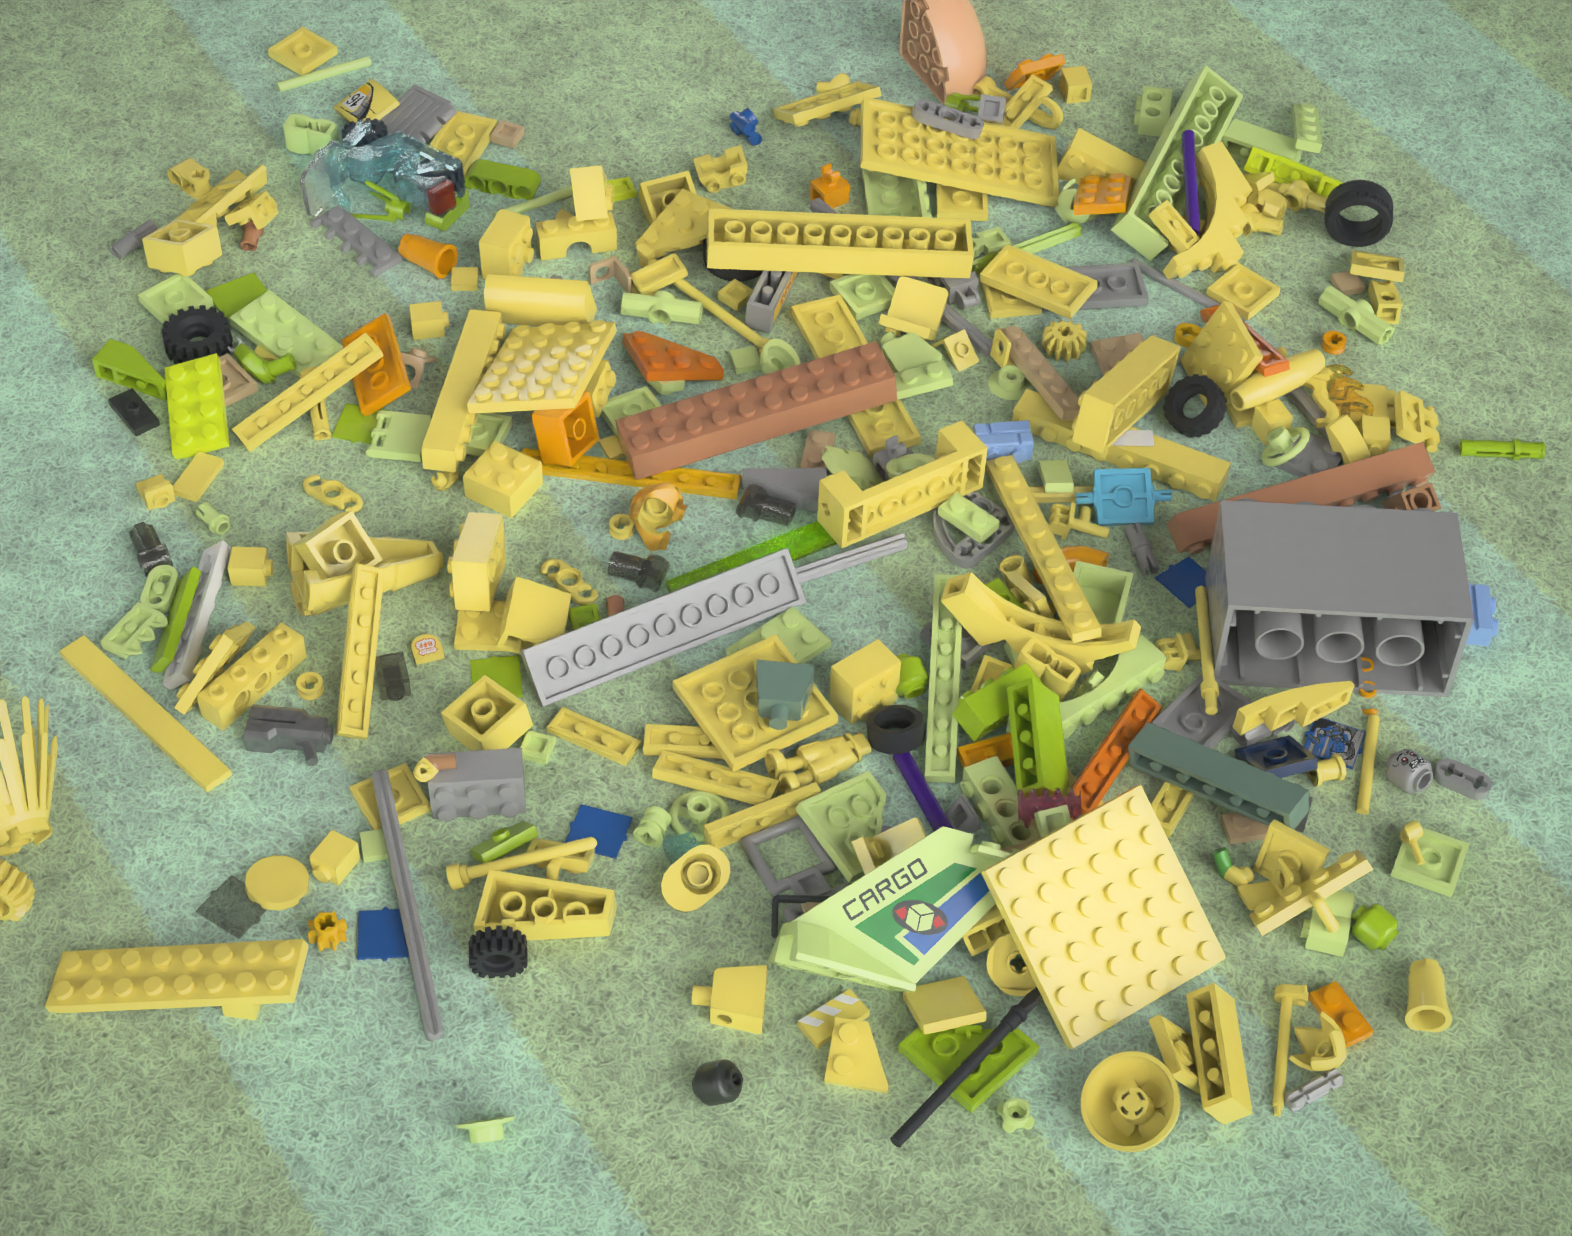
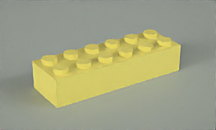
[1072,335,1181,454]

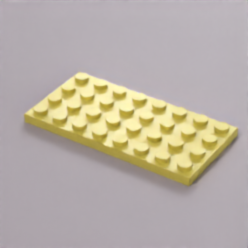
[860,97,1059,207]

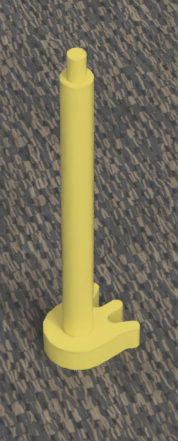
[1272,984,1308,1117]

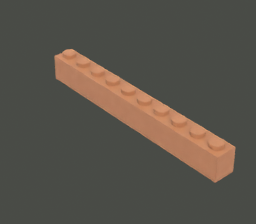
[1167,442,1436,555]

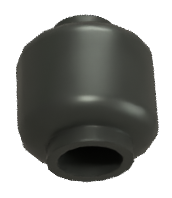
[692,1059,743,1106]

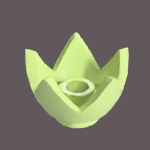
[1055,178,1100,224]

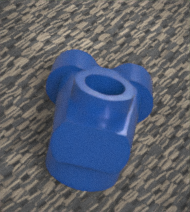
[729,108,762,146]

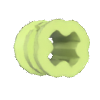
[633,806,672,848]

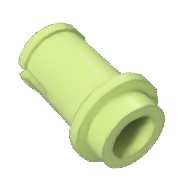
[196,502,230,535]

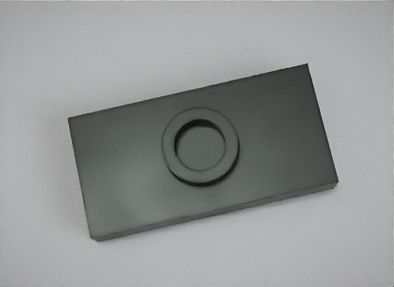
[108,388,160,436]

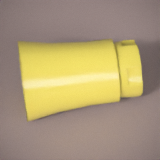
[1405,958,1452,1032]

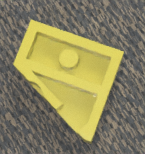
[824,1017,889,1094]

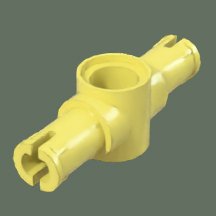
[1265,179,1328,213]
[1206,203,1284,236]

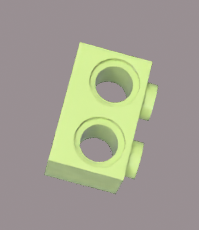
[1133,86,1173,137]

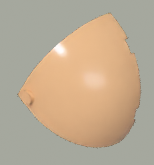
[899,0,987,105]

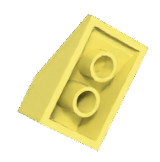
[638,171,703,253]

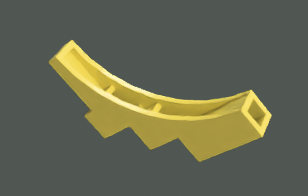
[1163,141,1253,279]
[941,572,1141,674]

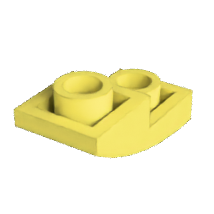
[1325,414,1372,465]

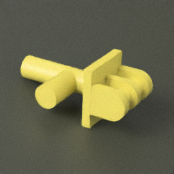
[1048,502,1109,540]
[1155,633,1201,672]

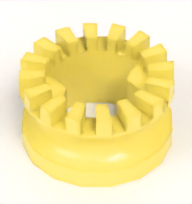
[609,514,634,540]
[296,672,324,700]

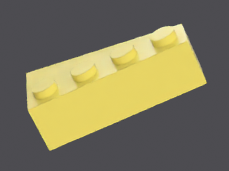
[570,165,614,221]
[473,870,617,940]

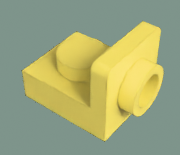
[135,473,176,510]

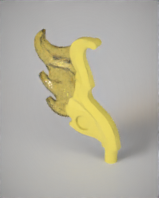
[1276,347,1374,428]

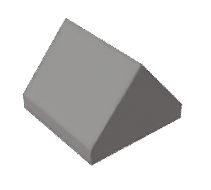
[945,795,981,833]

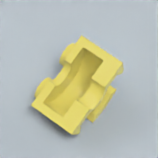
[693,145,747,193]

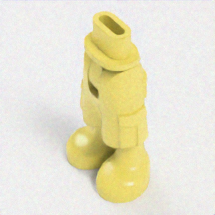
[764,733,872,795]

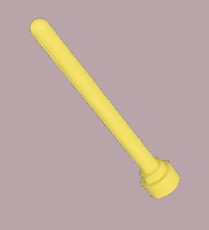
[446,837,597,890]

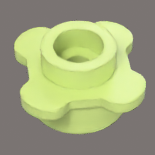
[997,1098,1035,1133]

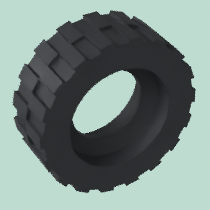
[1163,374,1227,438]

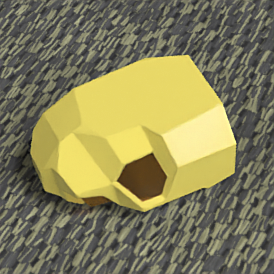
[1246,188,1287,219]

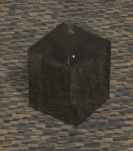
[375,651,411,701]

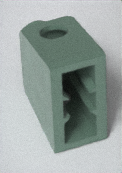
[756,660,814,730]

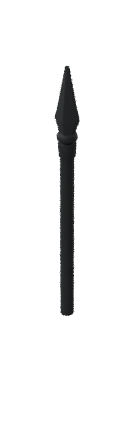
[890,987,1042,1147]

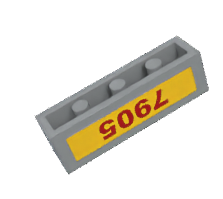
[745,270,799,333]

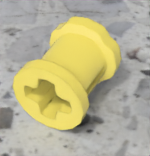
[1307,754,1346,787]

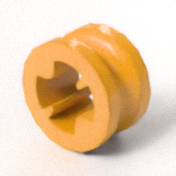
[1321,331,1347,355]

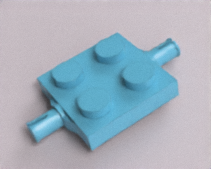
[1075,468,1172,526]

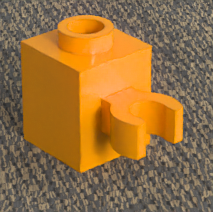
[810,163,850,209]

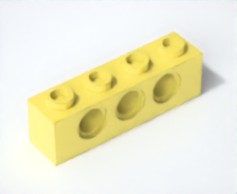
[197,622,307,731]

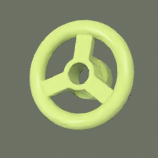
[1261,426,1310,467]
[669,790,730,842]

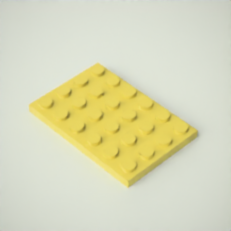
[467,320,617,414]

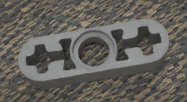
[911,99,984,139]

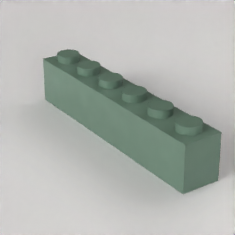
[1128,722,1309,830]

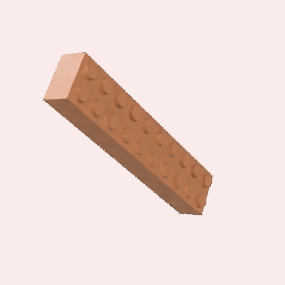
[615,341,897,480]

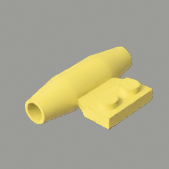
[1230,349,1325,411]

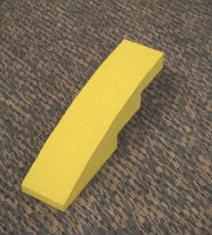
[1233,681,1354,736]

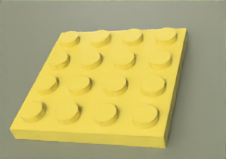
[672,634,838,772]

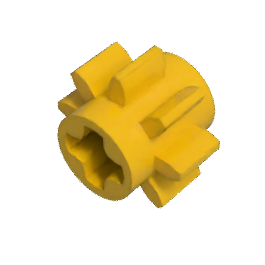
[307,911,347,952]

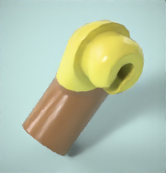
[413,753,456,782]

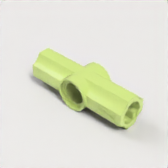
[1318,285,1394,346]
[621,291,703,325]

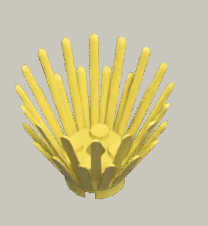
[0,696,58,857]

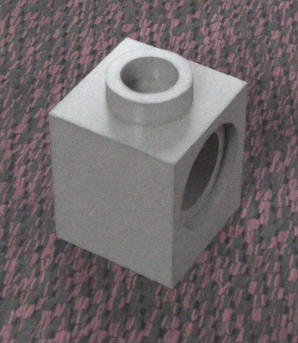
[978,94,1006,125]

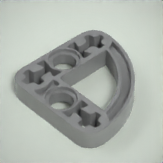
[932,491,1014,569]

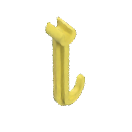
[972,76,1063,130]

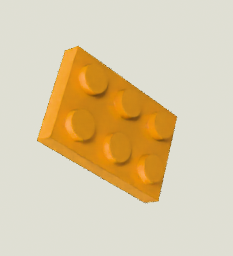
[1073,173,1132,215]

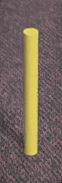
[1356,715,1380,815]

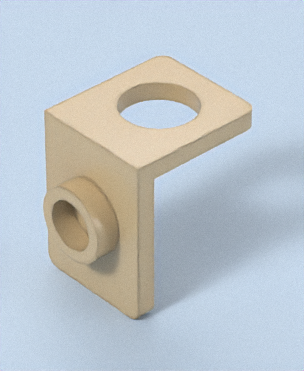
[589,256,632,293]
[401,348,437,389]

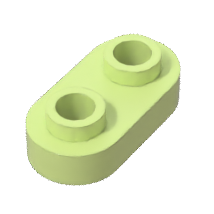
[140,565,179,614]

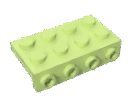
[861,168,932,218]

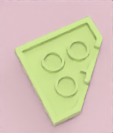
[795,771,887,882]

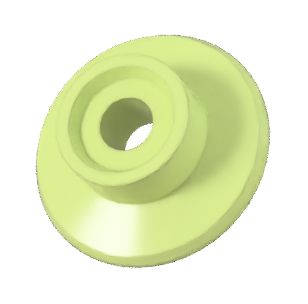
[988,365,1034,400]
[454,1115,515,1144]

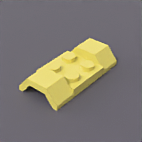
[173,164,267,226]

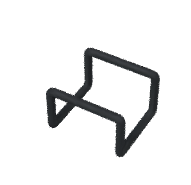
[771,895,831,938]

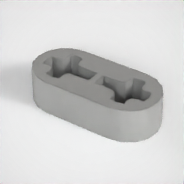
[1433,759,1492,800]

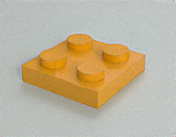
[1004,53,1066,90]

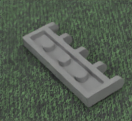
[310,205,403,278]

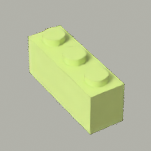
[1222,119,1302,162]

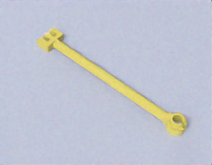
[636,243,771,356]

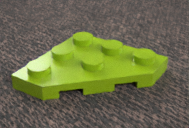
[898,1025,1040,1113]

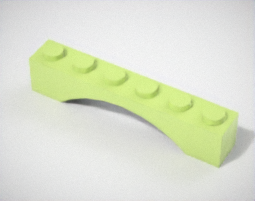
[1006,635,1167,739]

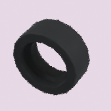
[866,705,925,754]

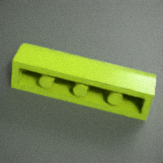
[1007,678,1069,807]

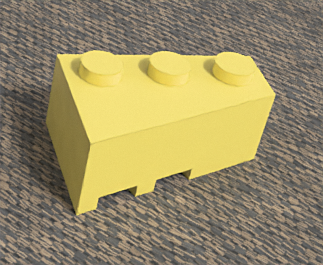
[1057,128,1145,192]

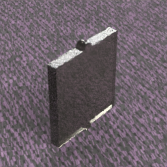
[196,875,267,939]

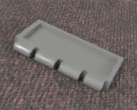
[362,84,457,171]

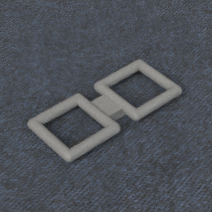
[740,815,849,922]

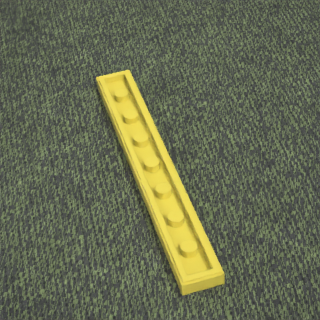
[60,635,232,792]

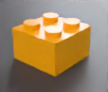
[531,391,600,467]

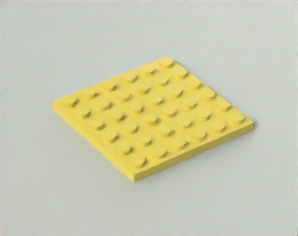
[981,785,1226,1049]

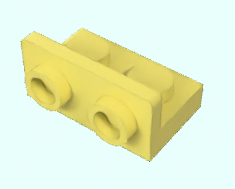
[224,190,278,230]

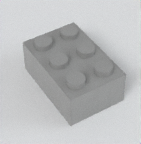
[428,748,526,821]

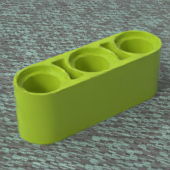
[464,159,541,200]

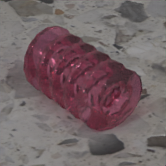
[1017,787,1082,828]

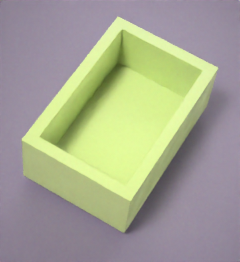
[1060,561,1134,660]

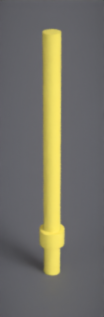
[1195,586,1219,715]

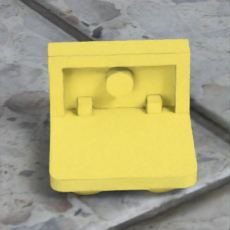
[878,276,949,341]

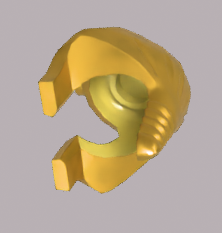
[629,483,687,551]

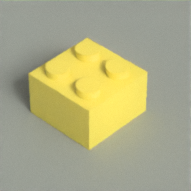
[479,209,534,280]
[142,219,222,276]
[463,441,543,518]
[293,511,383,580]
[829,639,901,725]
[441,675,533,751]

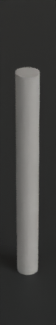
[1130,258,1221,308]

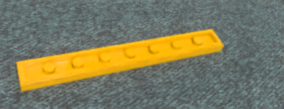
[521,448,741,500]

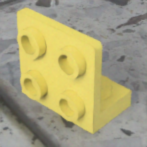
[852,818,926,875]

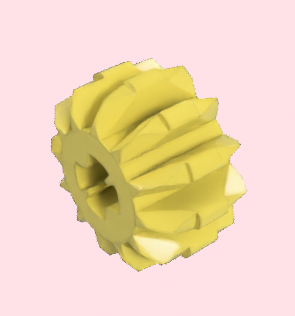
[1042,319,1087,363]

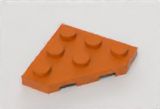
[622,331,724,381]

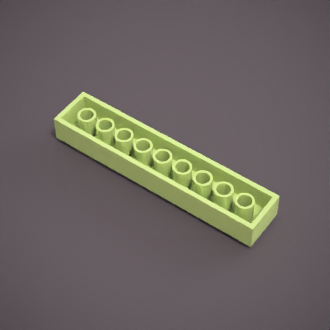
[1111,65,1244,261]

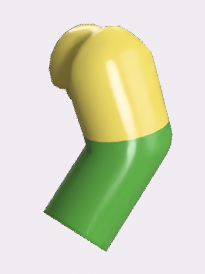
[1212,847,1254,887]

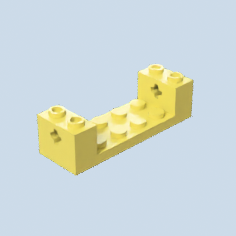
[817,420,988,549]

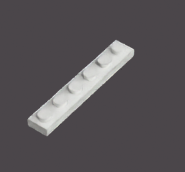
[162,540,231,689]

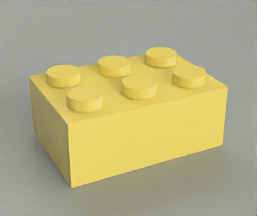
[447,512,506,612]

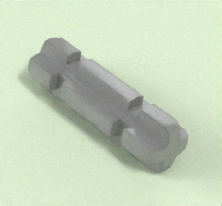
[1284,1068,1344,1112]

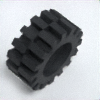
[468,926,528,979]

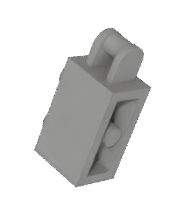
[927,271,980,310]

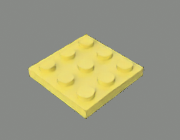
[1180,301,1263,407]

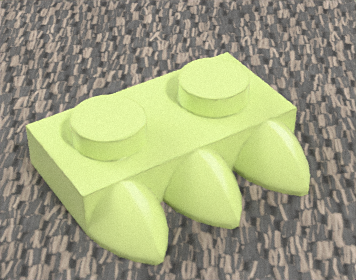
[100,602,168,659]

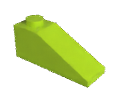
[92,339,167,401]

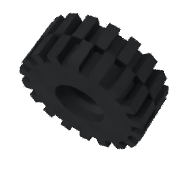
[162,305,233,364]

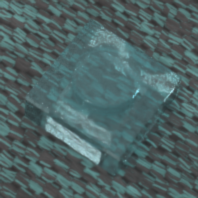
[663,831,699,865]

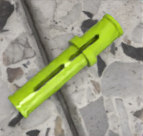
[1459,439,1546,460]

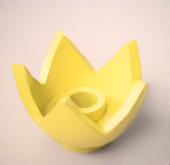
[1288,1011,1347,1071]

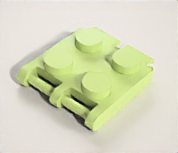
[366,410,431,462]
[822,445,884,491]

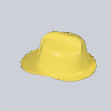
[661,844,731,912]

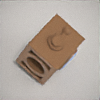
[1382,482,1442,511]

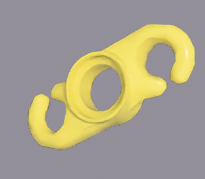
[302,475,363,513]
[540,558,598,605]

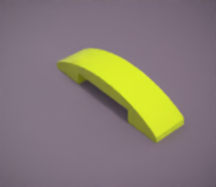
[1243,146,1344,197]

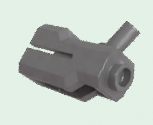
[244,704,334,766]

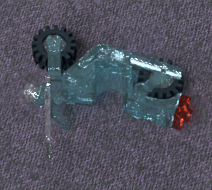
[300,118,465,217]

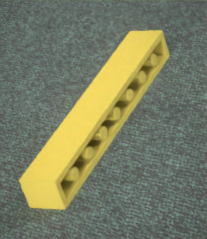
[421,309,506,473]
[1012,389,1231,501]

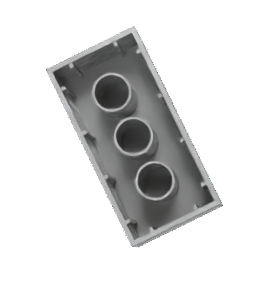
[1205,498,1474,697]

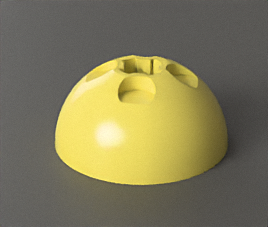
[1081,1051,1181,1152]

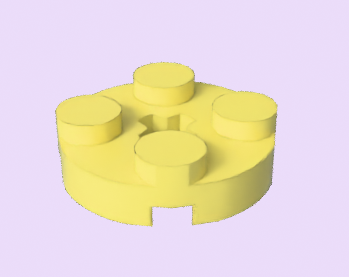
[986,931,1037,996]

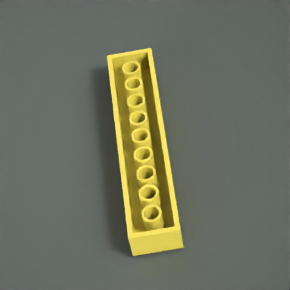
[707,208,974,279]

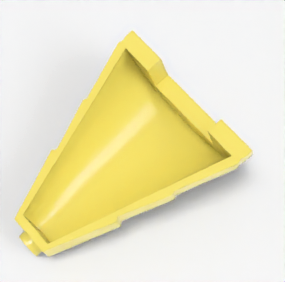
[286,532,444,616]

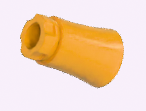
[398,233,458,279]

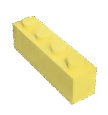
[1186,983,1253,1124]

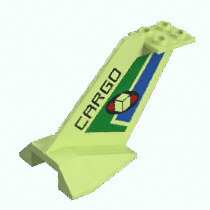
[768,826,1019,993]

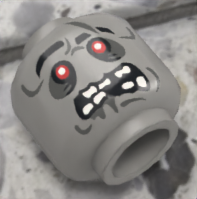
[1386,749,1433,794]

